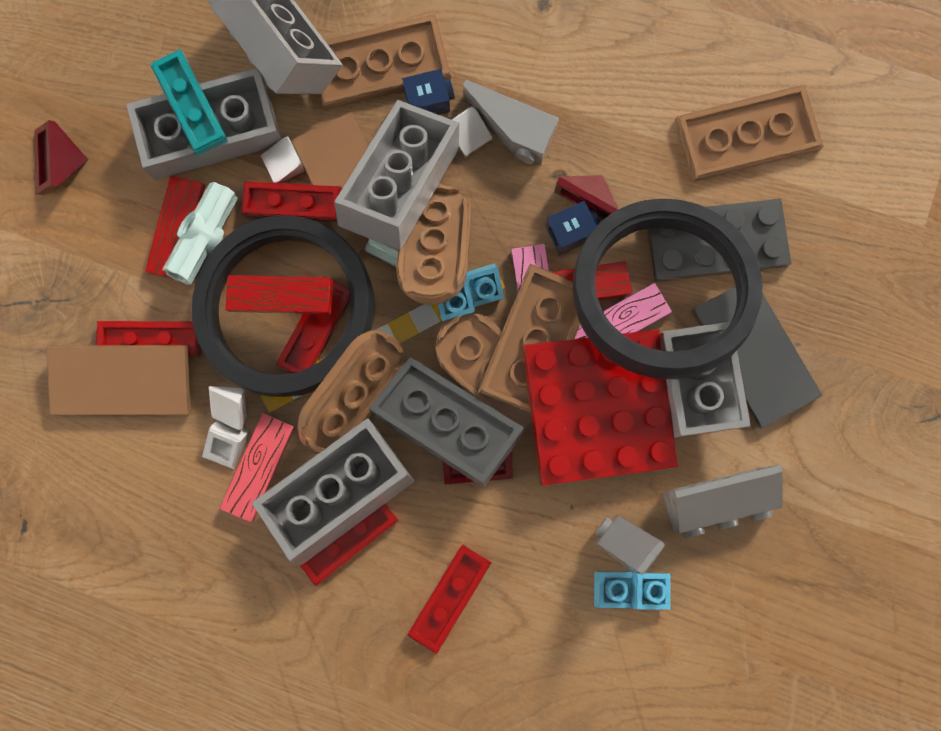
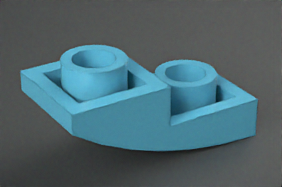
[437,263,504,321]
[594,571,670,609]

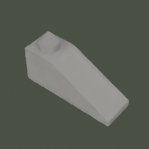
[463,79,559,164]
[594,515,665,575]

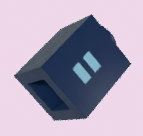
[402,69,455,115]
[545,201,600,256]

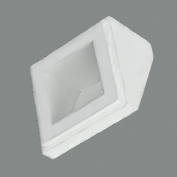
[452,106,493,158]
[261,136,306,183]
[209,386,247,430]
[202,420,249,469]

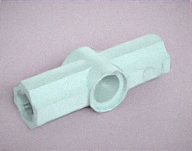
[162,182,238,285]

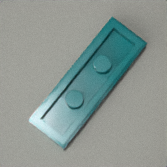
[150,49,228,156]

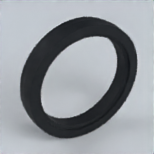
[573,199,763,379]
[192,216,375,397]

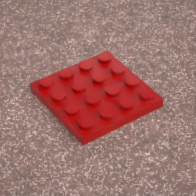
[522,329,678,486]

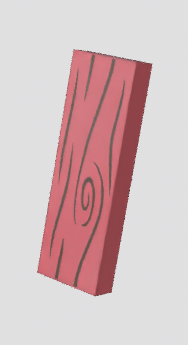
[220,413,296,523]

